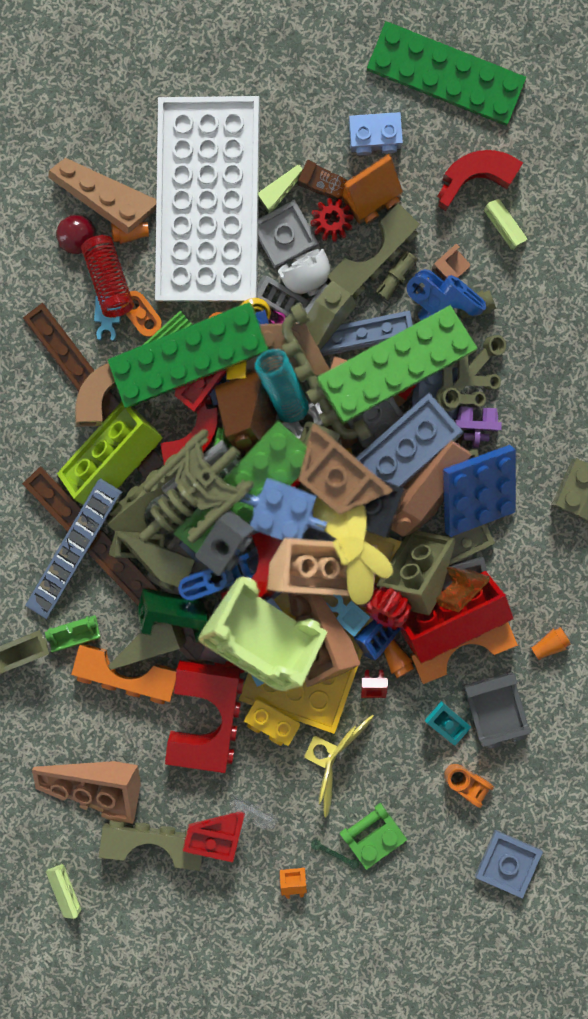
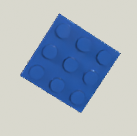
[443,445,516,537]

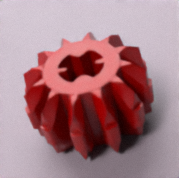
[311,198,354,242]
[366,587,412,630]

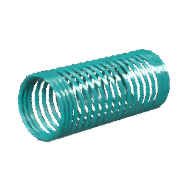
[255,349,309,423]

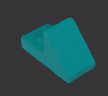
[424,700,471,746]

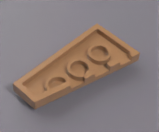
[48,158,157,234]

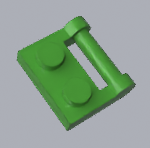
[339,803,407,870]

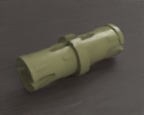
[375,251,418,301]

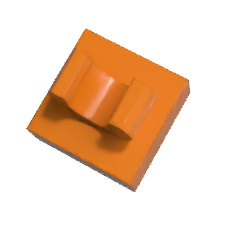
[280,868,307,899]

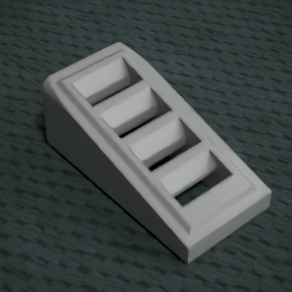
[256,275,309,317]

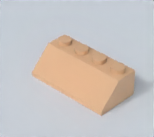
[268,538,377,596]

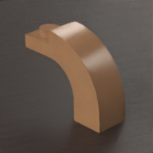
[75,363,117,427]

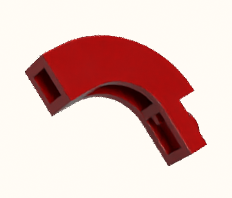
[437,150,523,211]
[161,395,219,465]
[221,532,283,600]

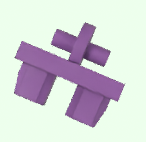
[454,406,502,448]

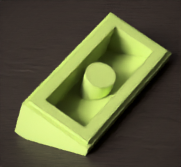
[484,199,527,250]
[46,864,81,919]

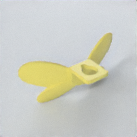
[313,497,393,605]
[305,715,374,818]

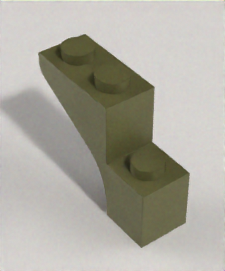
[0,630,50,674]

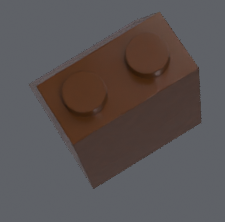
[214,369,281,458]

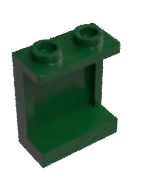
[137,588,209,644]

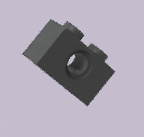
[195,510,255,576]

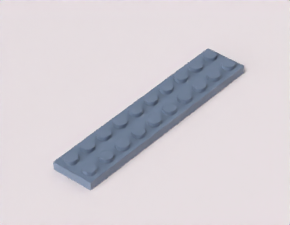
[239,393,464,600]

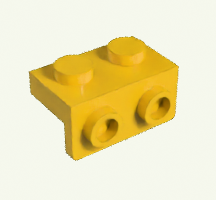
[244,699,300,746]

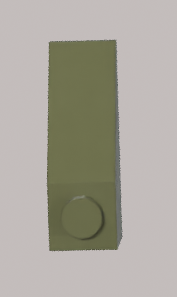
[306,281,356,350]
[117,531,195,590]
[108,622,186,670]

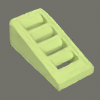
[258,165,303,214]

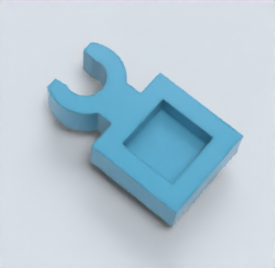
[94,296,121,341]
[326,595,370,637]

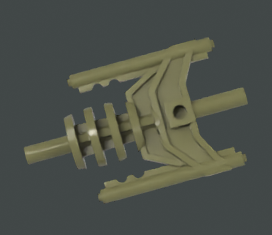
[139,429,254,543]

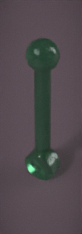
[311,839,359,869]

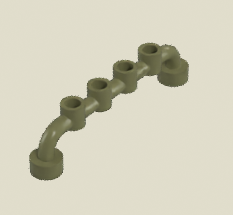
[282,303,372,441]

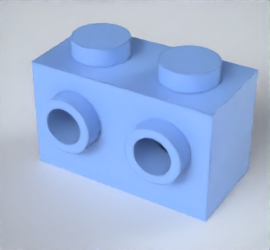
[349,112,403,155]

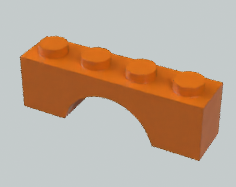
[410,622,518,684]
[71,643,177,704]

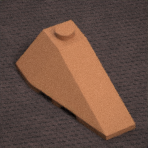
[392,441,471,537]
[288,592,361,687]
[32,761,141,824]

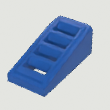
[354,619,400,661]

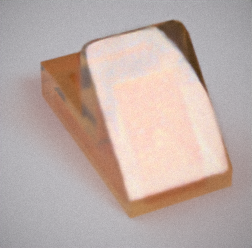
[436,567,490,612]

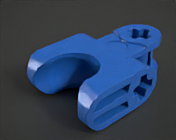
[407,269,486,321]
[179,553,255,600]

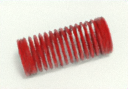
[81,235,134,318]

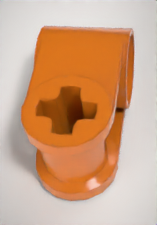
[444,764,494,808]

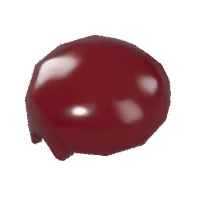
[56,215,96,254]

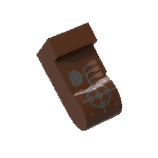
[298,159,348,201]

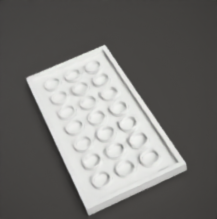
[155,96,260,302]

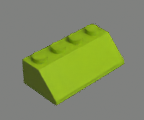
[57,402,163,505]

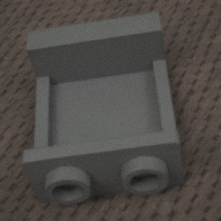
[463,671,532,749]

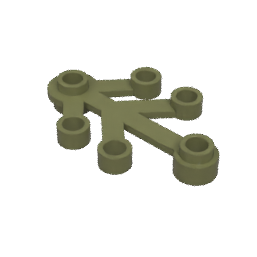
[436,335,506,411]

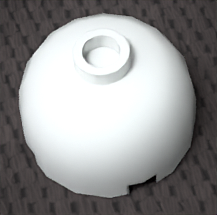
[278,249,330,296]

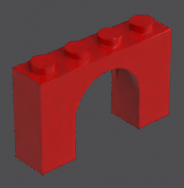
[165,660,244,773]

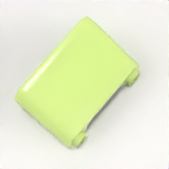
[198,577,327,691]

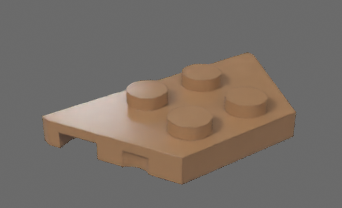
[246,323,330,376]
[299,423,392,514]

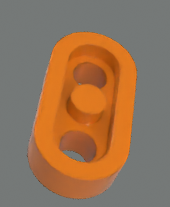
[121,291,162,338]

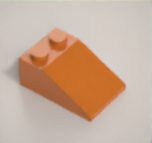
[342,154,403,224]

